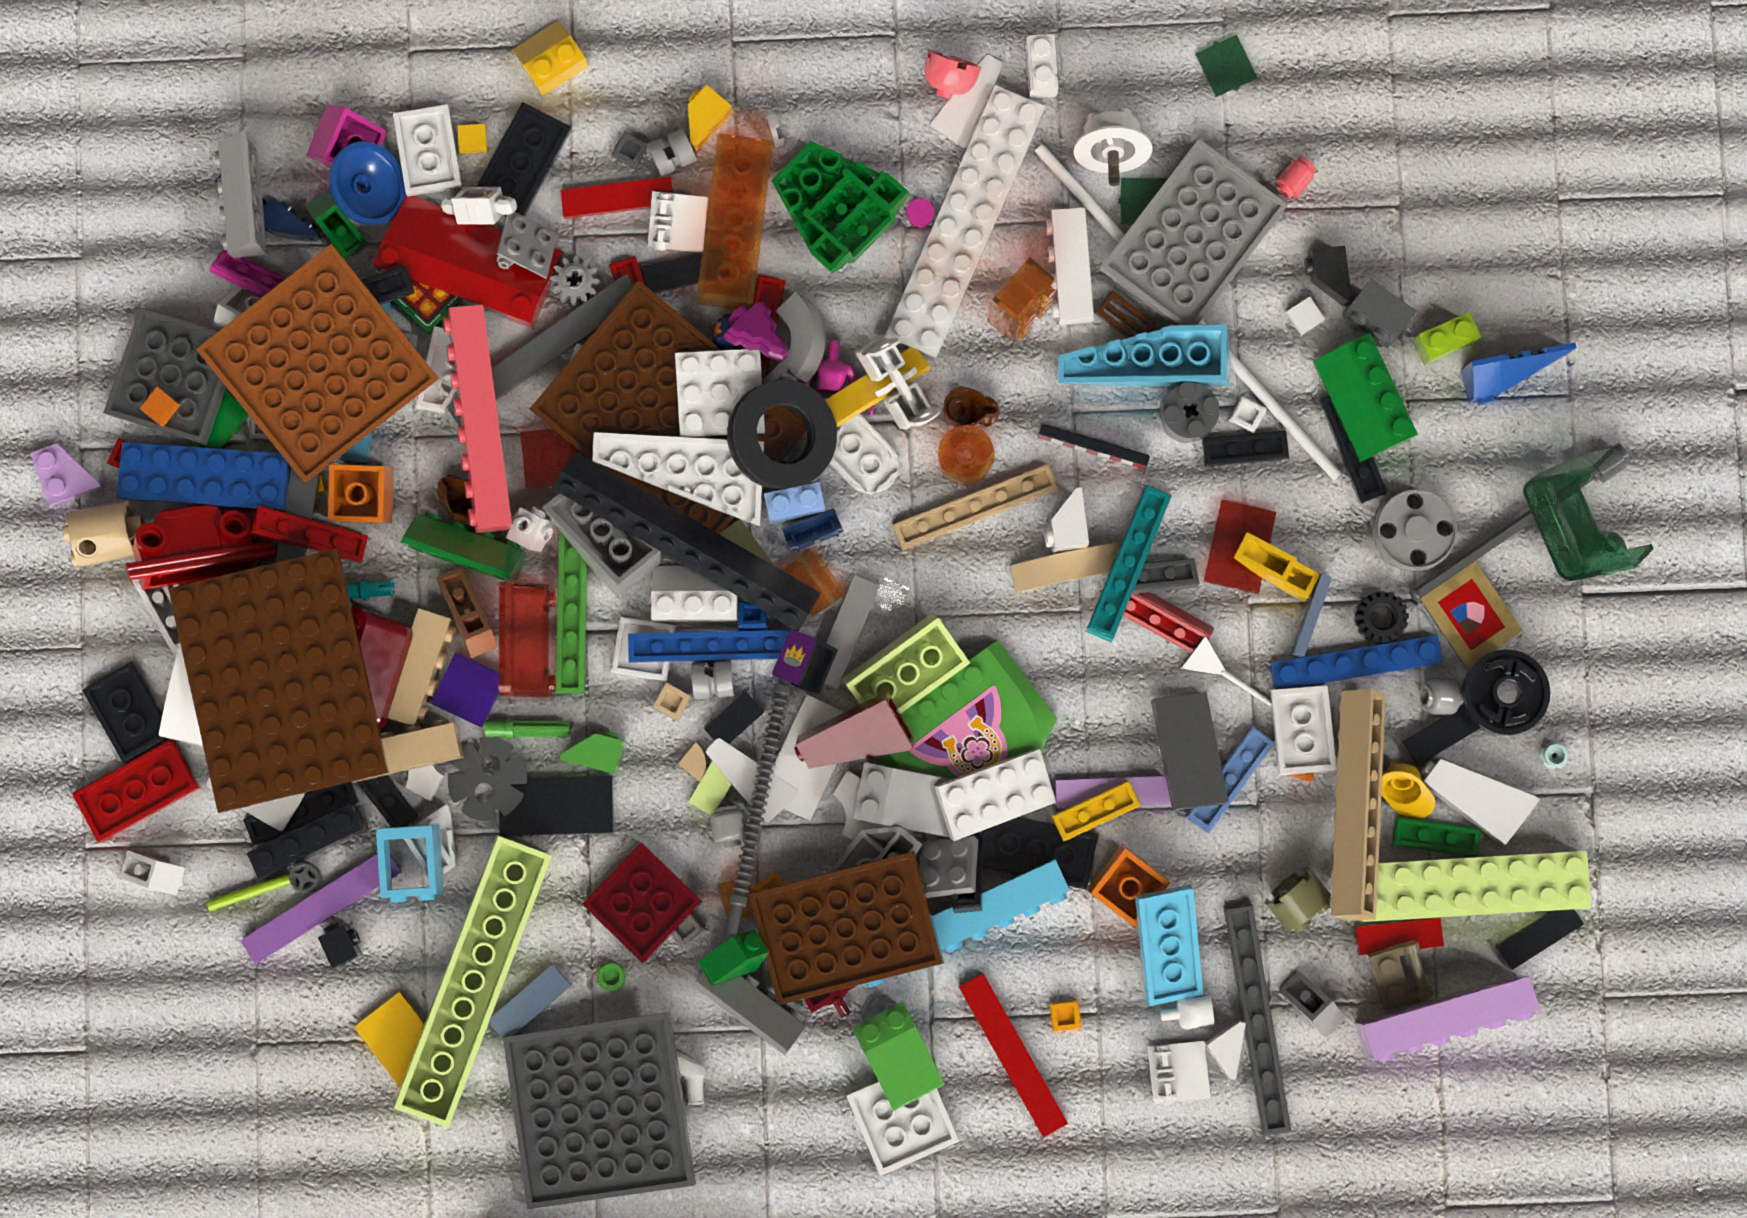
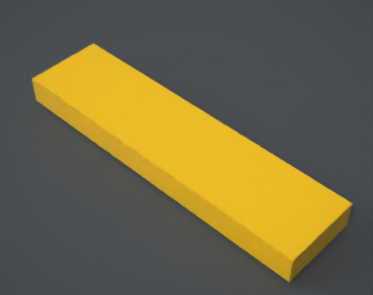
[825,347,930,427]

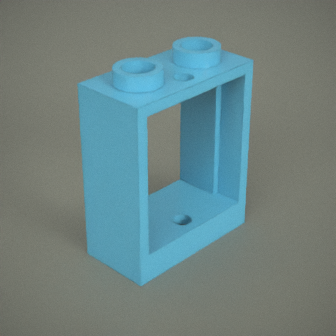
[376,824,444,902]

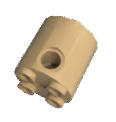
[62,500,145,567]

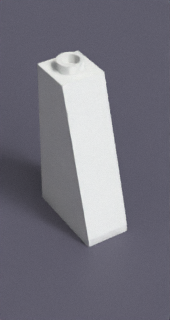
[1420,759,1540,845]

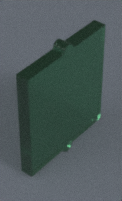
[1195,35,1258,98]
[1118,178,1168,224]

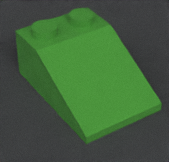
[852,1002,945,1111]

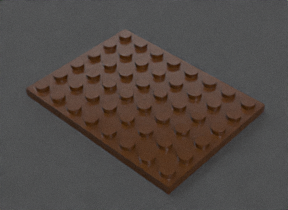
[529,280,807,534]
[168,548,389,813]

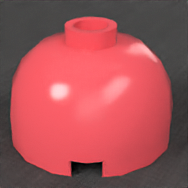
[924,50,981,99]

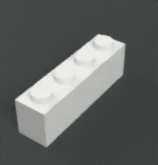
[1045,208,1094,325]

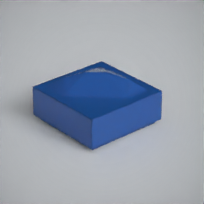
[738,602,767,631]

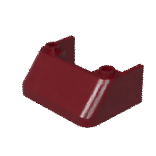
[352,606,413,729]

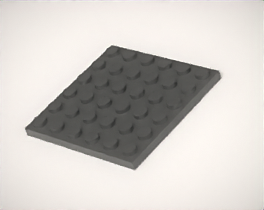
[503,1012,696,1209]

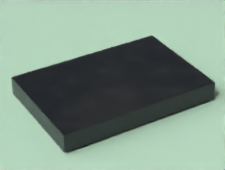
[82,662,169,764]

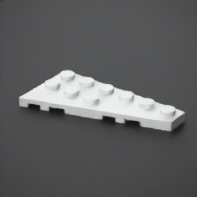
[592,432,764,527]

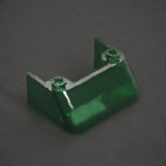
[1523,448,1654,581]

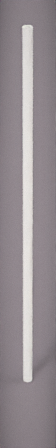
[1035,144,1342,481]

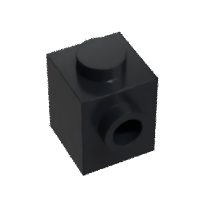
[318,922,363,968]

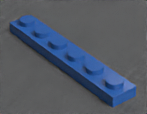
[628,630,798,663]
[1270,635,1443,690]

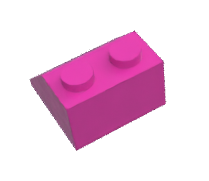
[306,105,388,168]

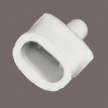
[1160,995,1214,1029]

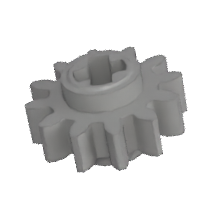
[550,255,601,307]

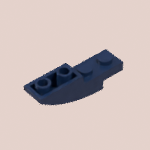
[215,174,320,242]

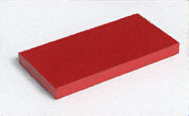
[72,739,201,843]

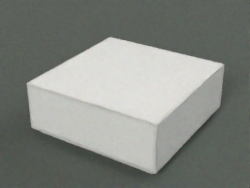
[1286,296,1325,336]
[1228,396,1267,434]

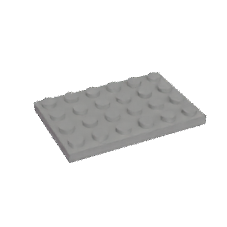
[1099,139,1288,325]

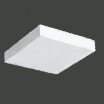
[611,617,676,682]

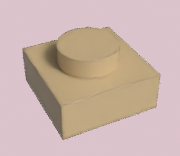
[653,683,691,721]

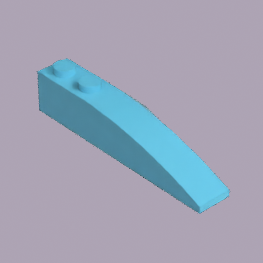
[1058,324,1230,387]

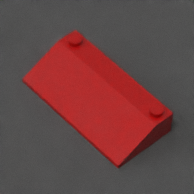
[373,196,564,329]

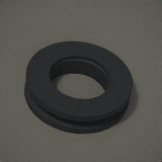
[727,380,837,489]

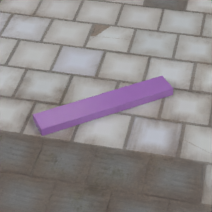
[240,853,402,965]

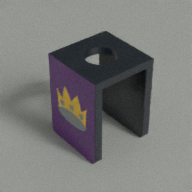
[772,629,838,694]

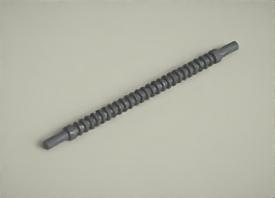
[726,678,792,935]

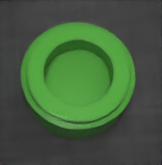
[597,962,626,991]

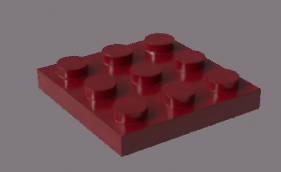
[582,842,703,964]

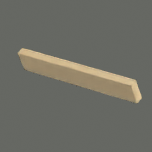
[892,463,1059,551]

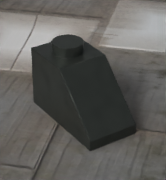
[1304,245,1352,306]

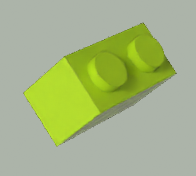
[1413,312,1481,366]

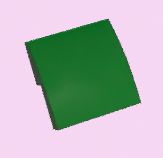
[193,390,249,449]

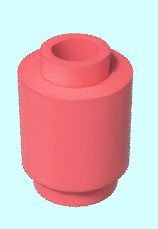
[1276,156,1316,199]

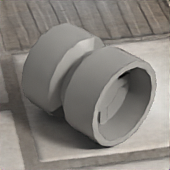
[646,128,697,177]
[691,660,734,700]

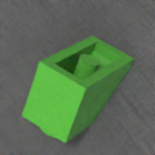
[559,730,625,775]

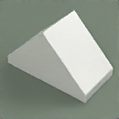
[1204,1021,1246,1080]

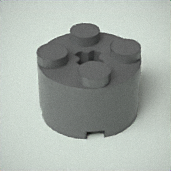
[1160,382,1219,443]

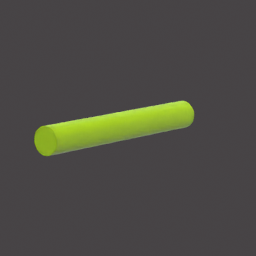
[207,873,291,911]

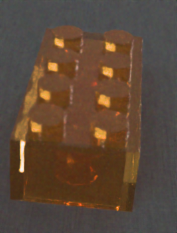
[988,257,1056,343]

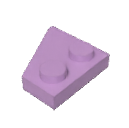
[31,443,102,506]

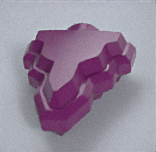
[724,301,789,362]

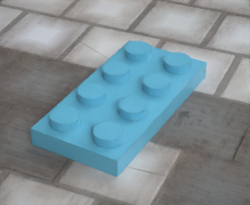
[1135,885,1204,1006]

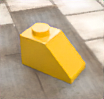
[688,84,733,153]

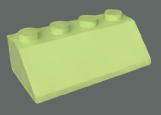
[841,613,970,714]

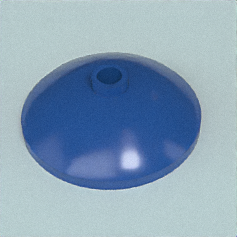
[329,141,406,225]

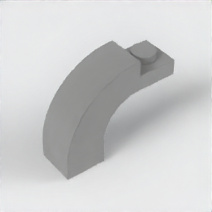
[762,291,826,383]

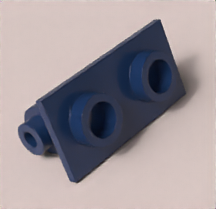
[782,508,843,552]

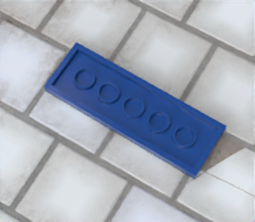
[116,442,290,511]

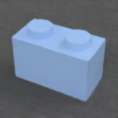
[764,482,825,525]

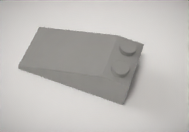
[542,493,661,598]
[853,760,952,837]

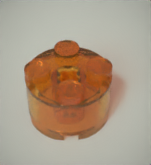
[937,425,995,486]

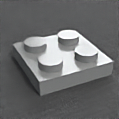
[919,836,978,898]

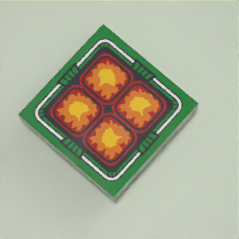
[394,280,464,335]

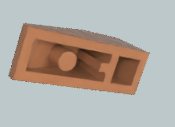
[435,567,497,658]

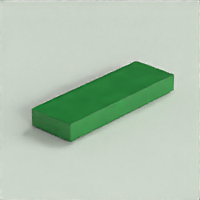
[1392,817,1481,857]

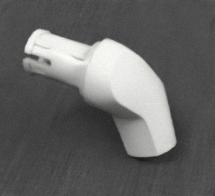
[676,1051,707,1105]

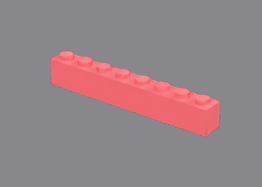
[443,305,512,534]

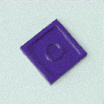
[431,653,507,728]

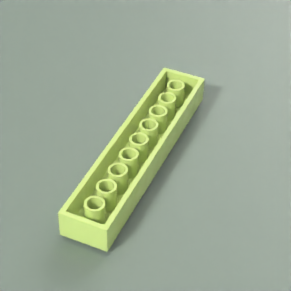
[394,835,552,1128]

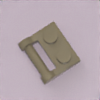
[1367,940,1433,1010]

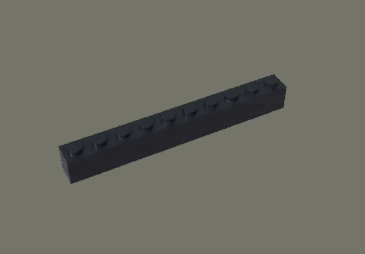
[553,451,821,631]

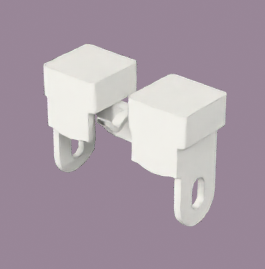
[856,335,941,429]

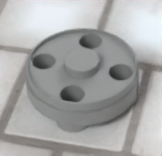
[1372,489,1457,573]

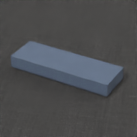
[1290,573,1332,658]
[489,964,572,1039]

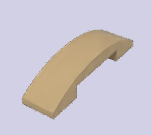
[1010,542,1121,593]

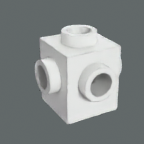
[506,506,554,552]

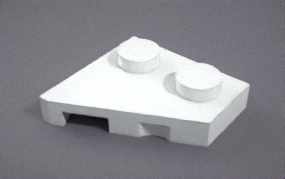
[404,804,457,875]

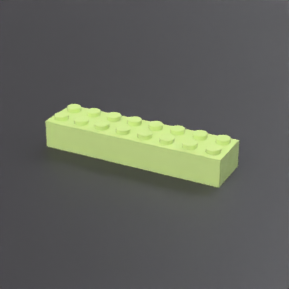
[1357,851,1592,922]

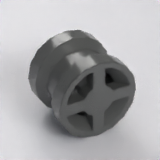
[289,863,322,892]

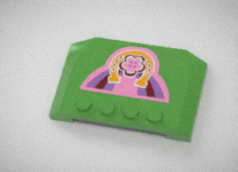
[874,640,1057,779]

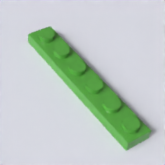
[556,530,588,694]

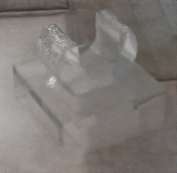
[876,578,910,613]

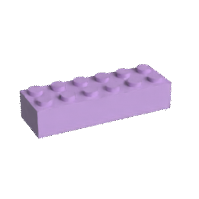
[1355,975,1540,1062]

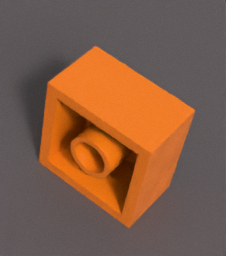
[328,464,394,523]
[1087,844,1170,928]

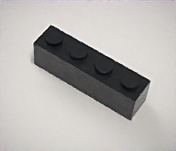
[247,803,368,879]

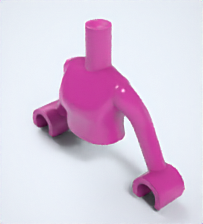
[803,341,874,416]

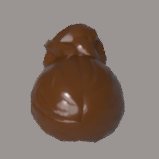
[943,386,1000,429]
[437,475,472,523]

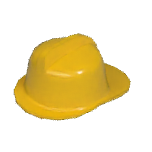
[1381,760,1435,819]

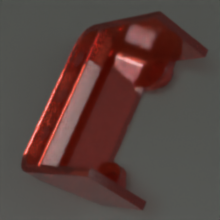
[499,582,556,701]

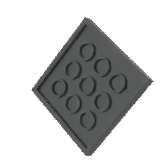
[103,308,226,445]

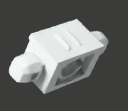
[441,187,517,224]

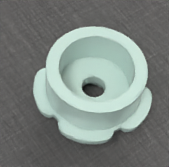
[1540,742,1568,770]

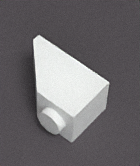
[119,850,185,895]

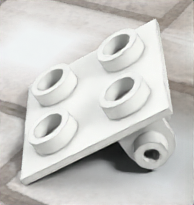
[647,191,708,253]
[1147,1041,1211,1104]

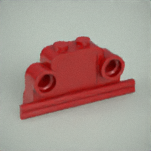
[125,504,275,590]

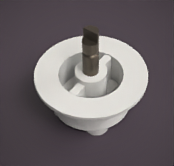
[1074,108,1152,186]

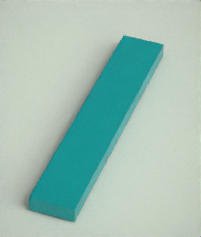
[1085,485,1172,643]

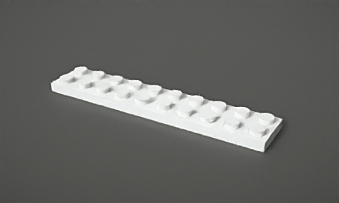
[886,85,1046,360]

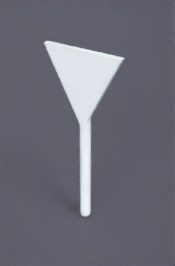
[1181,635,1271,706]

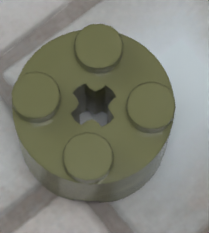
[1265,867,1331,933]

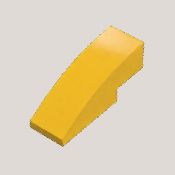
[1234,532,1320,602]

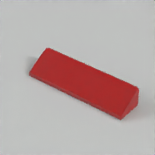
[1123,592,1214,654]

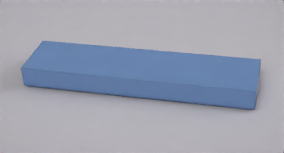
[1185,725,1275,833]

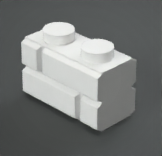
[1025,34,1059,99]

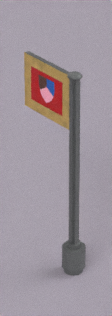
[1409,443,1631,669]

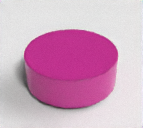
[906,198,934,228]

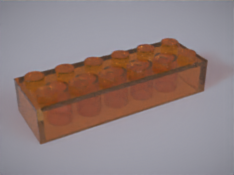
[697,133,774,309]

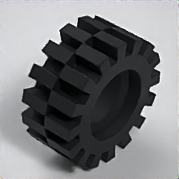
[1355,591,1409,643]

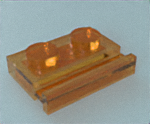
[782,548,846,618]

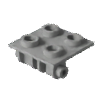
[497,212,558,279]

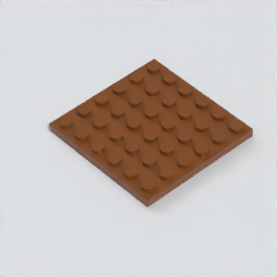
[196,244,439,483]

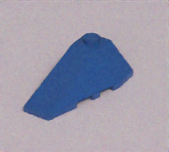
[1461,343,1577,406]

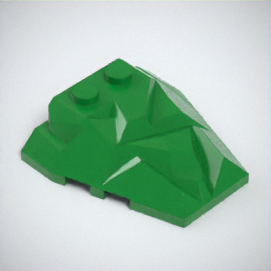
[771,141,909,273]

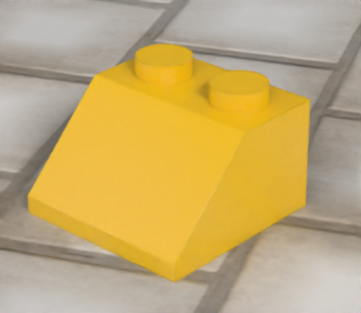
[512,21,588,96]

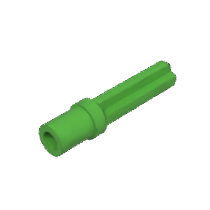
[485,719,570,739]

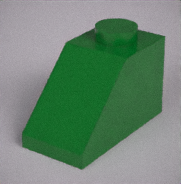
[305,190,367,259]
[698,929,769,986]

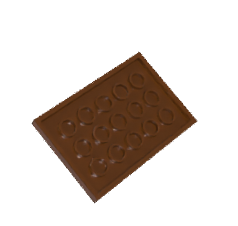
[749,851,944,1005]

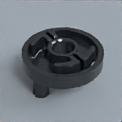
[1462,649,1550,736]

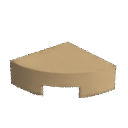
[678,742,706,782]

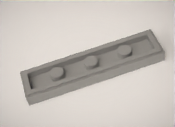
[824,575,880,690]

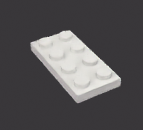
[934,748,1056,841]

